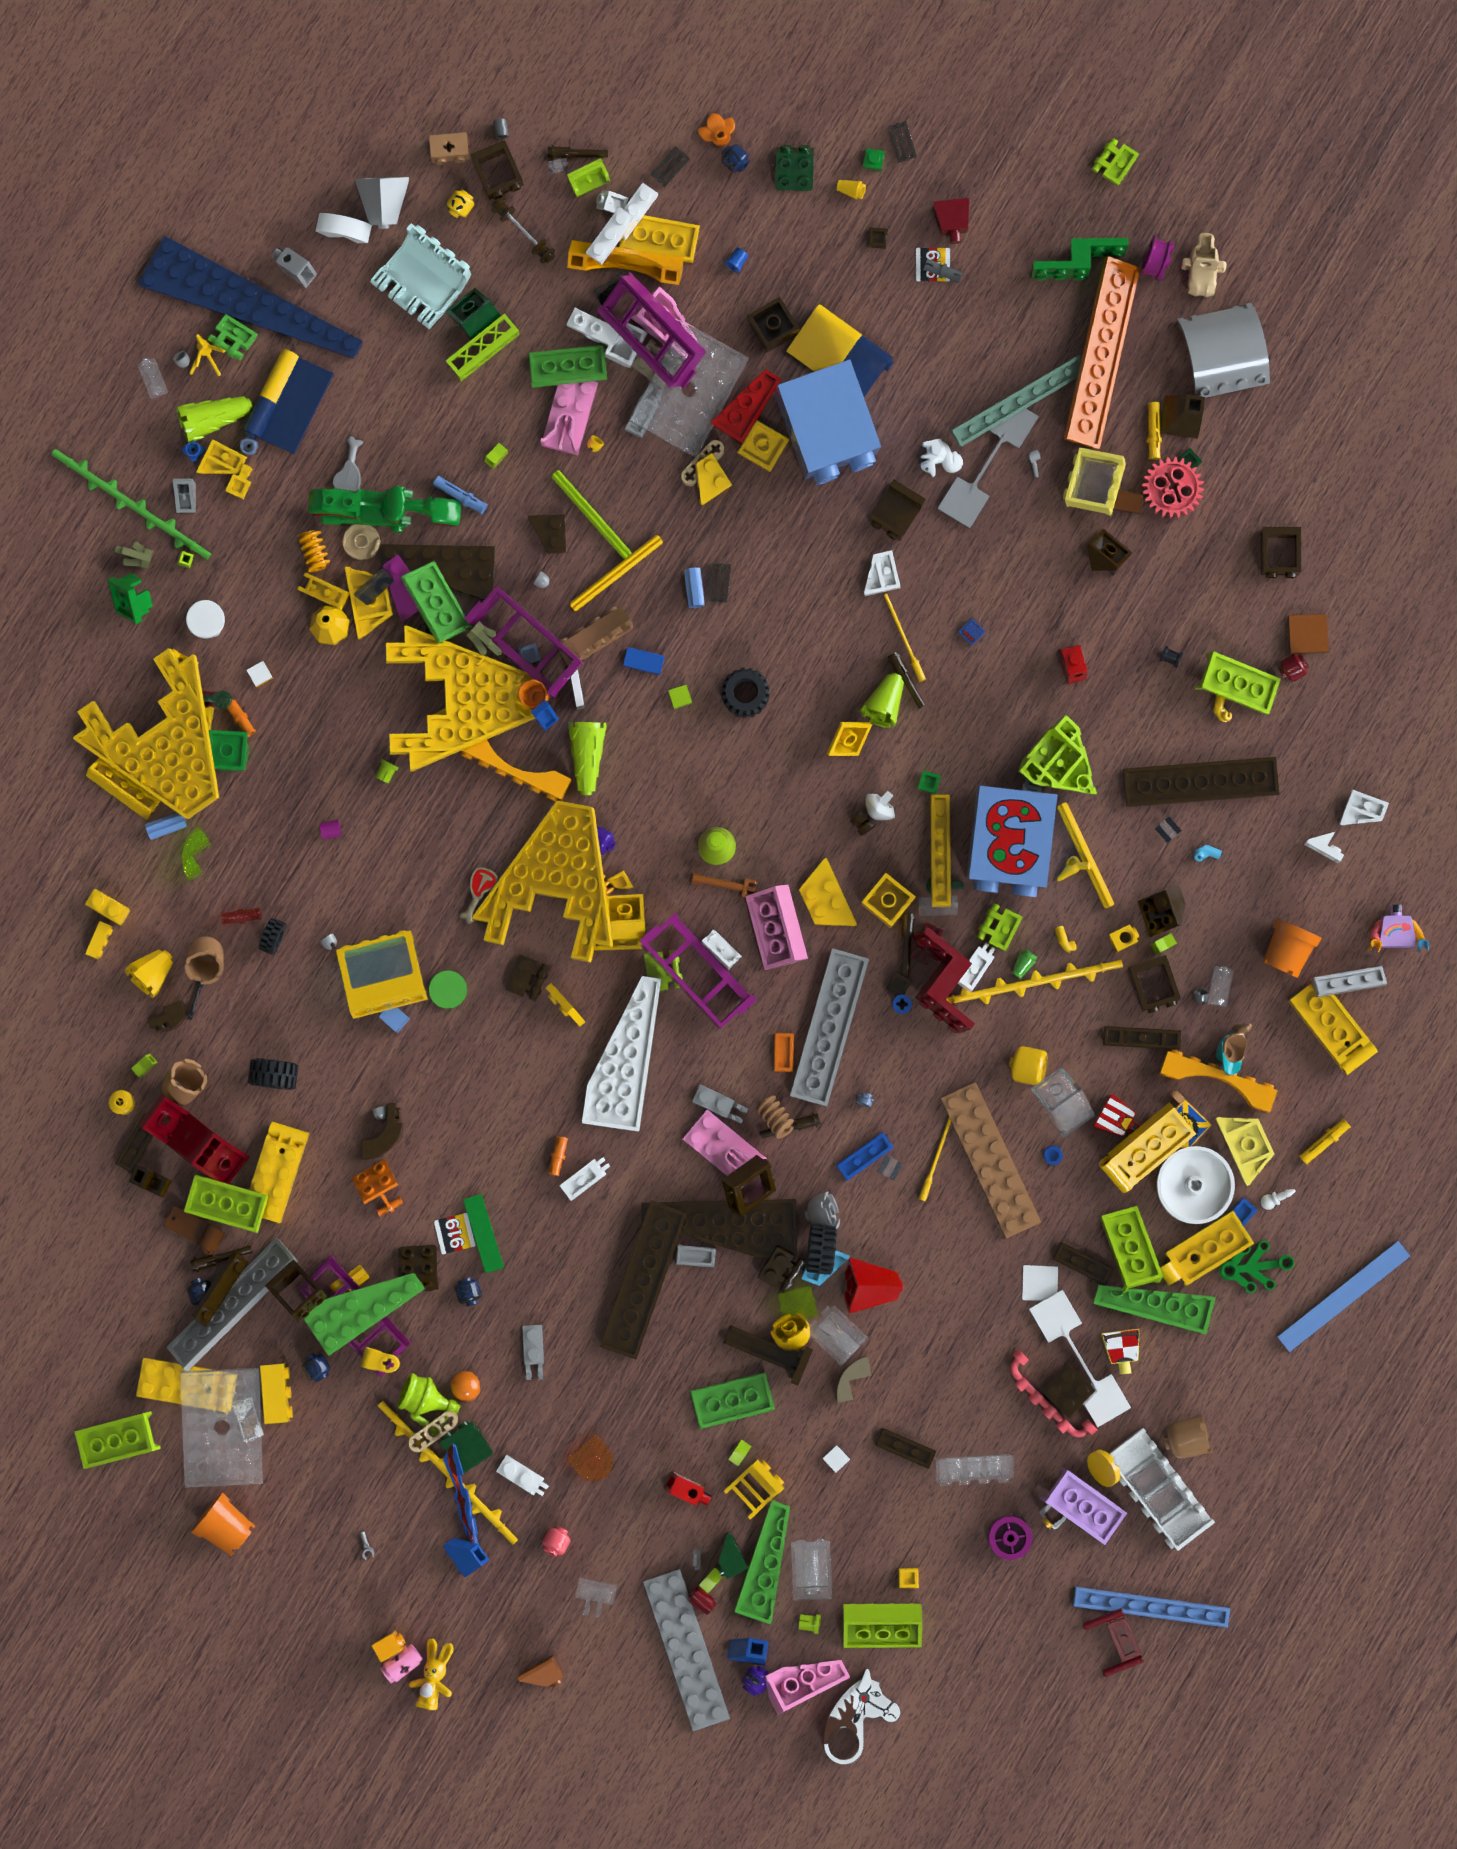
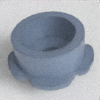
[240,437,258,455]
[856,1092,875,1107]

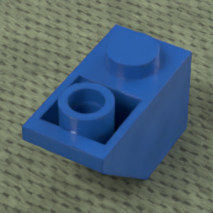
[443,1538,489,1577]
[727,1638,769,1666]

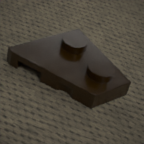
[528,514,566,554]

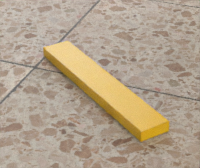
[930,795,951,907]

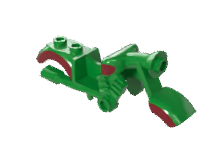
[308,486,461,533]

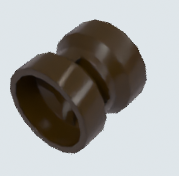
[850,810,876,836]

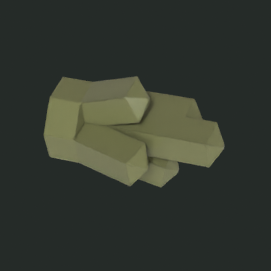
[113,541,153,570]
[466,621,502,656]

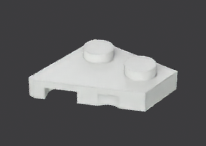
[864,550,900,596]

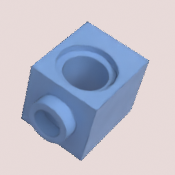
[379,1008,410,1033]

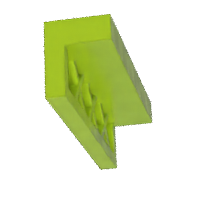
[446,313,520,382]

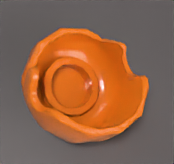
[518,679,549,710]
[451,1371,480,1402]

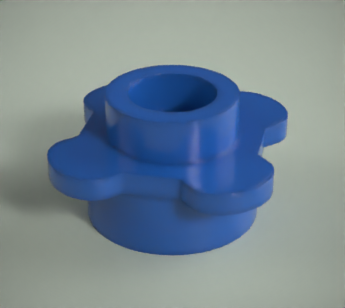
[182,441,205,462]

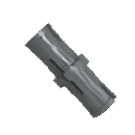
[923,259,963,283]

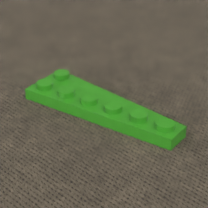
[1093,1285,1216,1335]
[734,1500,790,1625]

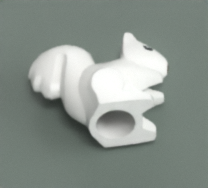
[920,439,963,477]

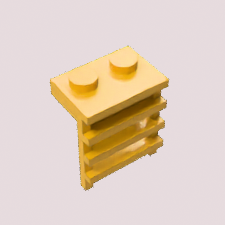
[724,1459,784,1519]

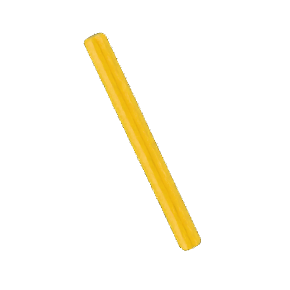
[570,535,663,611]
[1057,803,1114,909]

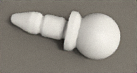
[1261,1189,1295,1210]

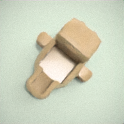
[1181,233,1226,297]

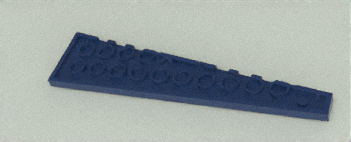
[137,236,363,359]

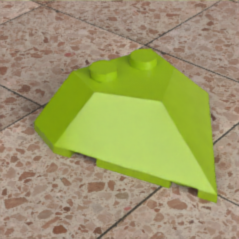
[1018,715,1097,795]

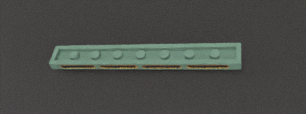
[950,355,1082,447]

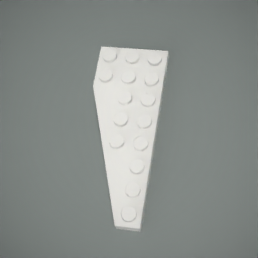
[582,976,661,1131]

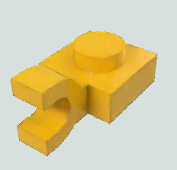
[225,464,253,500]

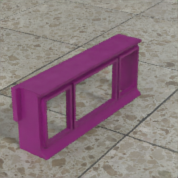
[596,272,706,389]
[464,586,584,697]
[640,912,757,1029]
[298,1255,413,1377]

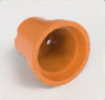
[1263,918,1322,978]
[190,1492,255,1556]

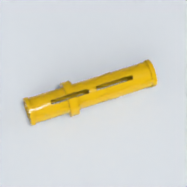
[1147,402,1162,461]
[1299,1118,1351,1165]

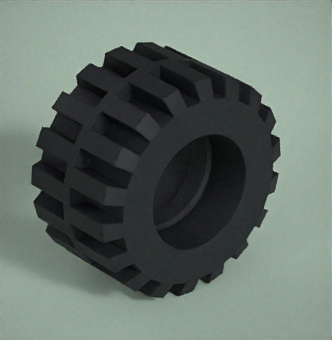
[722,667,769,718]
[248,1058,299,1090]
[806,1224,837,1275]

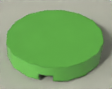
[429,971,467,1009]

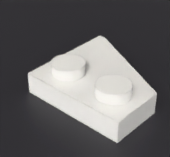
[1339,790,1389,825]

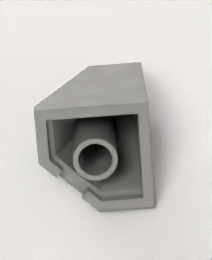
[355,177,409,229]

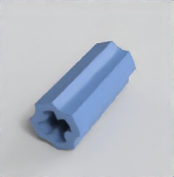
[684,567,705,608]
[145,813,187,840]

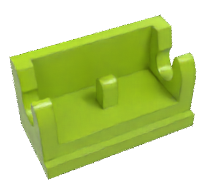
[567,158,610,198]

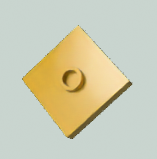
[737,420,789,472]

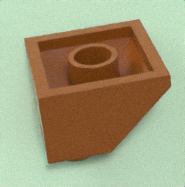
[517,1655,565,1688]

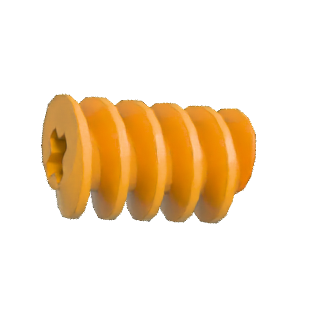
[297,530,330,573]

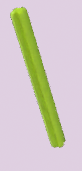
[552,470,632,559]

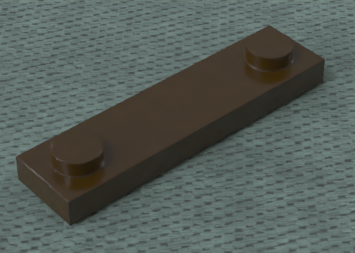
[1103,1026,1181,1050]
[191,1251,248,1327]

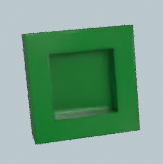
[863,148,885,171]
[917,770,941,795]

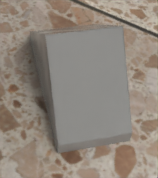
[173,479,196,513]

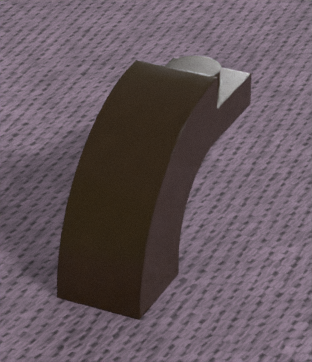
[361,1103,404,1160]

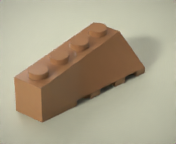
[559,607,634,666]

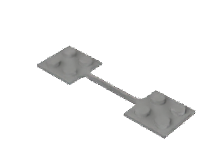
[938,409,1039,528]

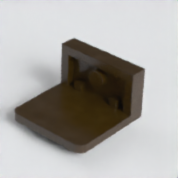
[398,1245,439,1291]

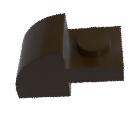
[148,1000,186,1031]
[129,1164,172,1198]

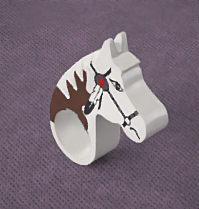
[824,1669,900,1764]

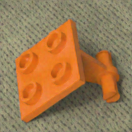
[352,1159,404,1217]

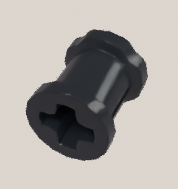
[1159,646,1183,668]

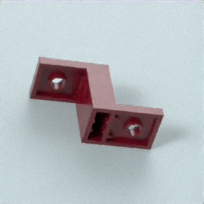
[912,927,975,1033]
[139,1094,249,1184]

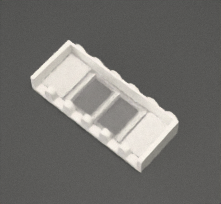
[1109,1428,1215,1551]

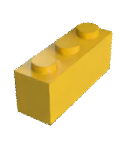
[260,1363,293,1424]

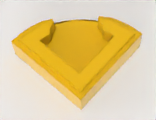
[607,870,633,890]

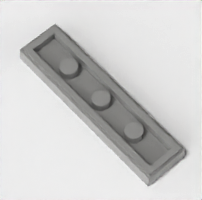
[1311,966,1387,998]

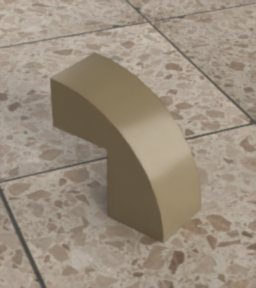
[837,1356,872,1403]

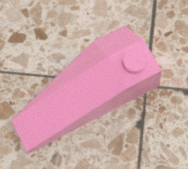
[631,286,699,361]
[765,1660,850,1715]

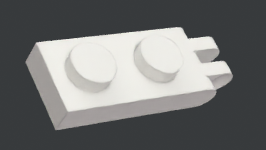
[958,942,995,992]
[560,1157,610,1201]
[496,1455,549,1496]

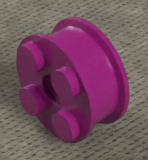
[1140,235,1175,281]
[988,1516,1032,1560]

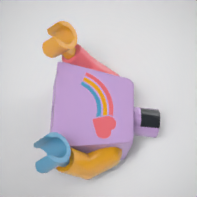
[1369,905,1429,953]

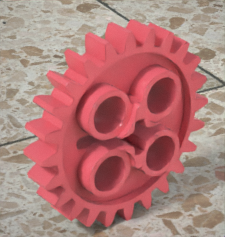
[1142,457,1204,519]

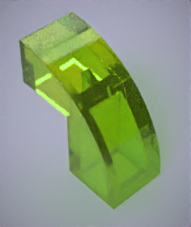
[182,827,212,882]

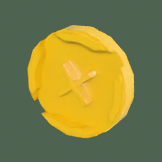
[1087,1449,1120,1487]

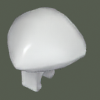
[865,791,895,820]

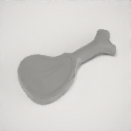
[333,436,363,492]

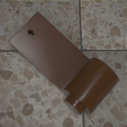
[163,1205,225,1255]

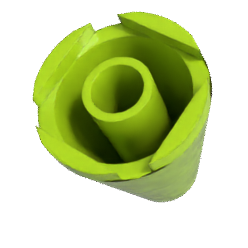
[860,673,904,728]
[698,827,736,865]

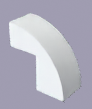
[316,213,372,243]

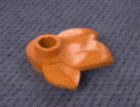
[698,113,735,147]

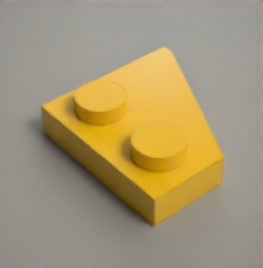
[196,439,247,474]
[695,453,732,505]
[546,983,585,1027]

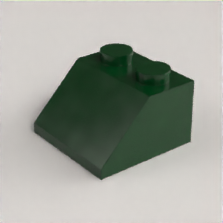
[446,288,501,340]
[717,1531,748,1579]

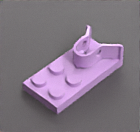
[1040,1467,1127,1545]

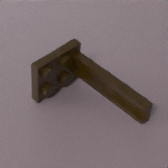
[723,1325,813,1386]

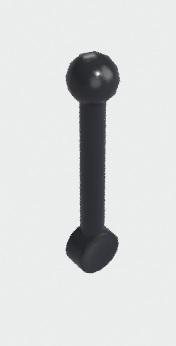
[188,981,204,1020]

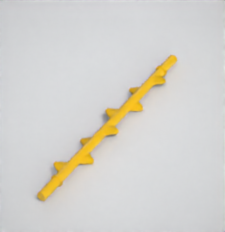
[946,960,1123,1005]
[378,1401,518,1545]

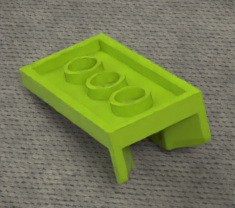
[1195,652,1281,715]
[184,1175,268,1233]
[1100,1206,1163,1293]
[74,1411,161,1469]

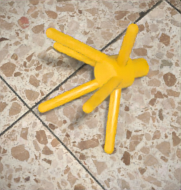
[189,334,225,376]

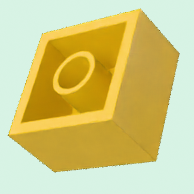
[861,873,916,928]
[606,894,645,940]

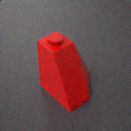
[844,1258,903,1313]

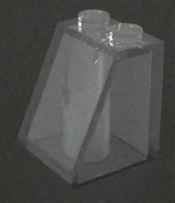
[1031,1067,1095,1138]
[809,1305,868,1366]
[791,1539,832,1601]

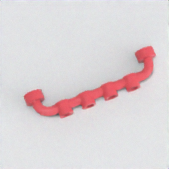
[1010,1349,1098,1438]

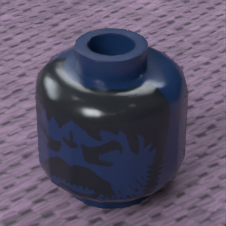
[721,144,750,173]
[187,1277,211,1306]
[455,1277,482,1307]
[301,1353,330,1383]

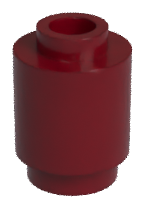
[688,1587,717,1615]

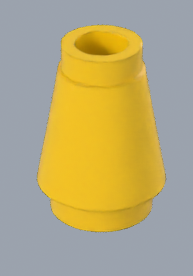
[837,180,866,200]

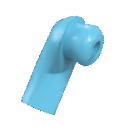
[1193,845,1222,862]

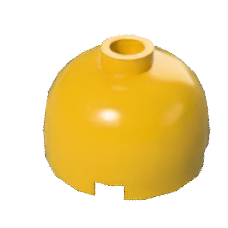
[771,1313,810,1351]

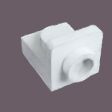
[596,190,629,214]

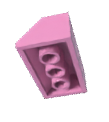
[745,885,808,970]

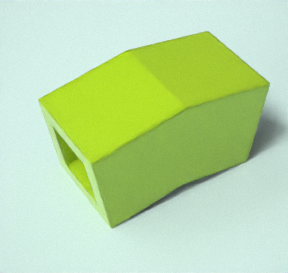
[484,443,508,469]
[177,551,194,569]
[1150,933,1177,955]
[131,1054,158,1078]
[728,1440,752,1466]
[699,1568,722,1593]

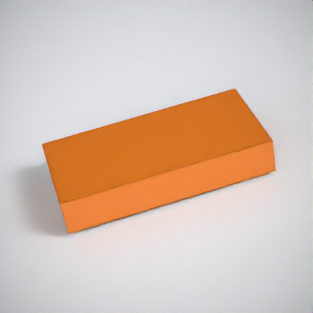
[774,1033,794,1072]

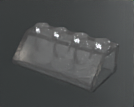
[934,1454,1014,1486]

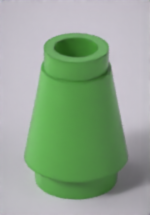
[1012,949,1037,978]

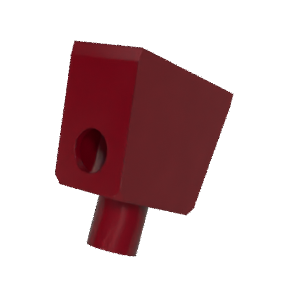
[933,198,970,244]

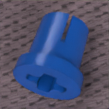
[724,247,748,273]
[892,995,912,1014]

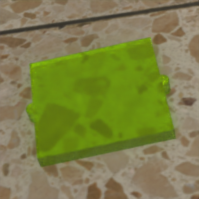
[778,1285,818,1319]

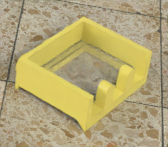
[1063,448,1126,516]

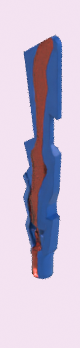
[443,1443,479,1544]

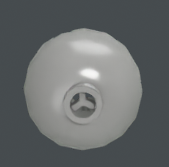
[805,1191,840,1229]

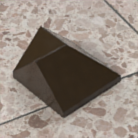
[1087,529,1132,576]

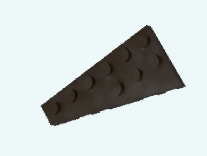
[380,544,495,600]

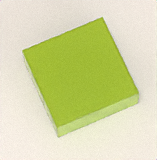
[668,685,692,709]

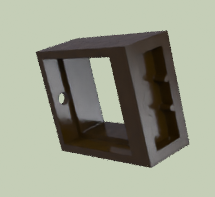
[470,140,524,200]
[1261,527,1302,579]
[1128,955,1181,1014]
[722,1155,776,1216]
[264,1259,327,1322]

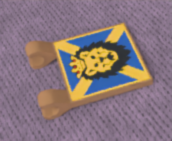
[1149,1090,1212,1149]

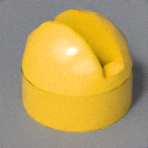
[587,435,604,452]

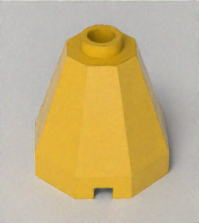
[309,605,350,646]
[125,949,173,998]

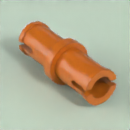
[226,700,256,737]
[547,1136,568,1176]

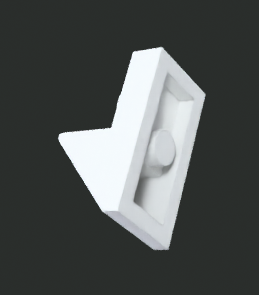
[1304,832,1344,863]

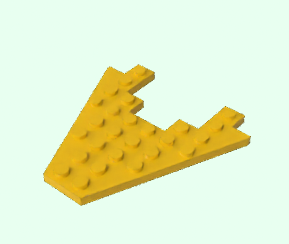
[385,626,535,771]
[73,648,219,819]
[472,800,613,963]

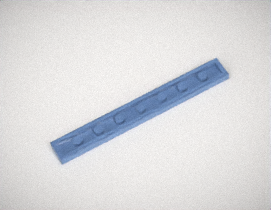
[1277,1241,1410,1352]
[1073,1586,1230,1628]

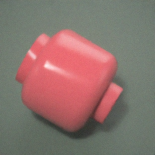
[542,1526,571,1557]

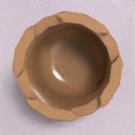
[185,936,224,984]
[161,1059,207,1106]
[1164,1415,1212,1459]

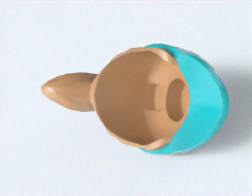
[1216,1023,1252,1075]

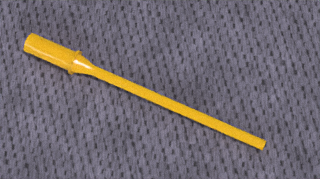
[884,594,926,682]
[918,1117,951,1201]

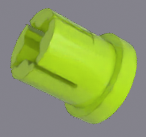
[375,759,399,784]
[799,1614,821,1634]

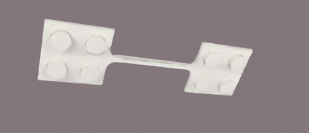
[1029,1290,1131,1427]

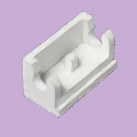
[701,929,742,970]

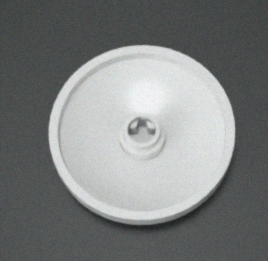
[1157,1146,1235,1224]

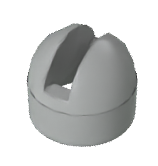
[173,351,190,368]
[533,571,549,588]
[320,933,337,950]
[372,1105,388,1120]

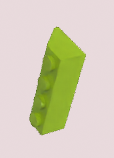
[843,1603,922,1648]

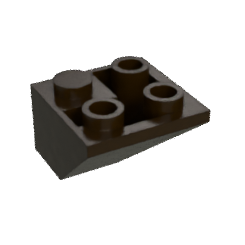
[1160,394,1205,439]
[1138,886,1186,937]

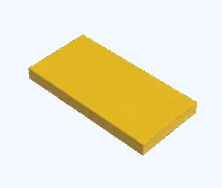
[619,215,700,263]

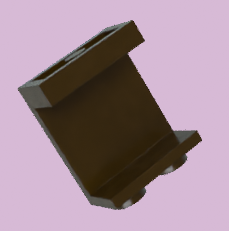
[869,479,926,541]

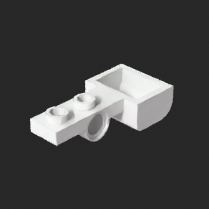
[567,308,647,368]

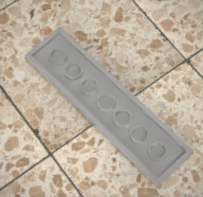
[790,948,869,1107]
[167,1237,298,1372]
[643,1569,730,1731]

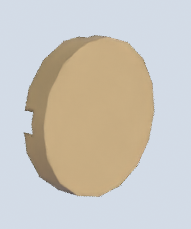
[342,524,381,561]

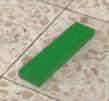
[463,1194,504,1273]

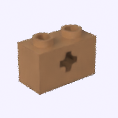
[429,132,470,165]

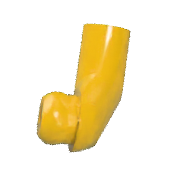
[1213,695,1232,722]
[1054,926,1077,953]

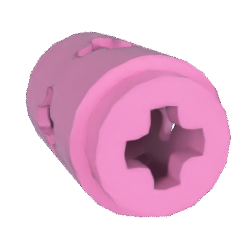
[380,1644,423,1684]

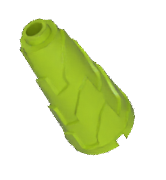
[176,396,253,443]
[568,722,607,795]

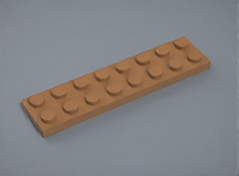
[941,1082,1041,1239]

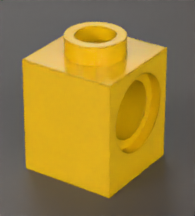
[1108,924,1139,953]

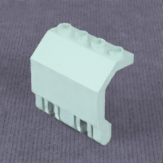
[370,223,471,329]

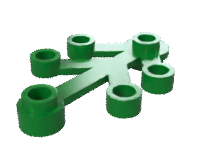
[1219,1240,1294,1293]

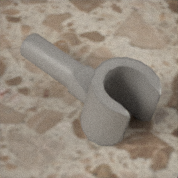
[1028,450,1041,478]
[360,1532,374,1560]

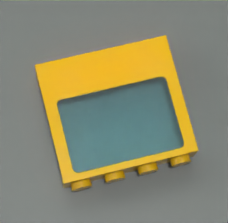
[336,930,428,1019]

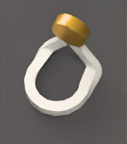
[1040,1504,1066,1529]

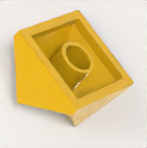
[827,722,872,756]

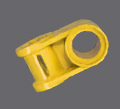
[360,1347,400,1373]

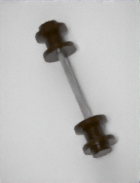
[491,198,555,264]

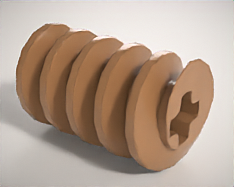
[755,1095,794,1139]

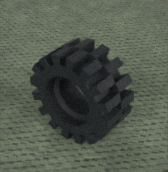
[258,918,286,955]

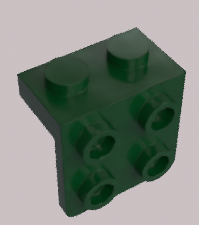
[775,145,814,191]
[439,1421,493,1473]

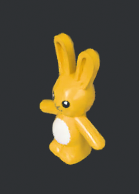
[409,1639,453,1710]

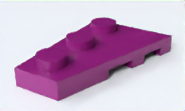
[383,555,419,623]

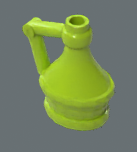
[397,1373,460,1435]

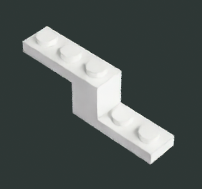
[586,183,658,265]

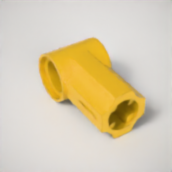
[329,1265,370,1294]

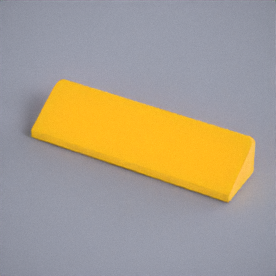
[86,758,160,820]

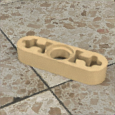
[681,440,724,486]
[409,1411,458,1452]

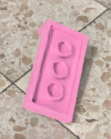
[541,381,598,456]
[683,1110,767,1188]

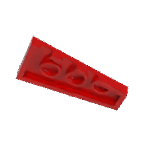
[710,369,781,444]

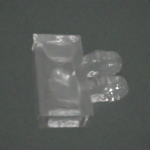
[576,1578,618,1618]

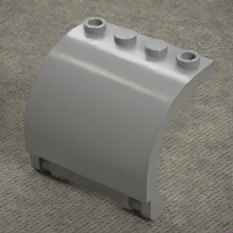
[1177,303,1270,398]

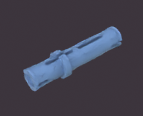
[433,476,488,515]

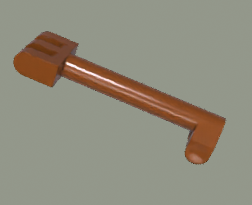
[690,872,758,899]

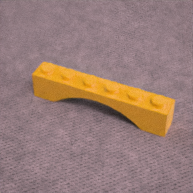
[567,240,684,285]
[460,740,572,802]
[1159,1049,1278,1113]

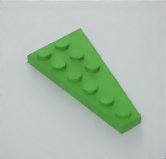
[304,1273,425,1356]

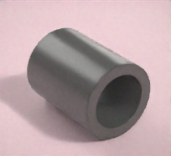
[493,119,509,139]

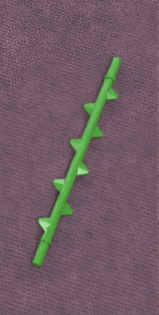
[51,449,211,560]

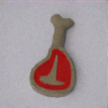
[459,867,499,924]

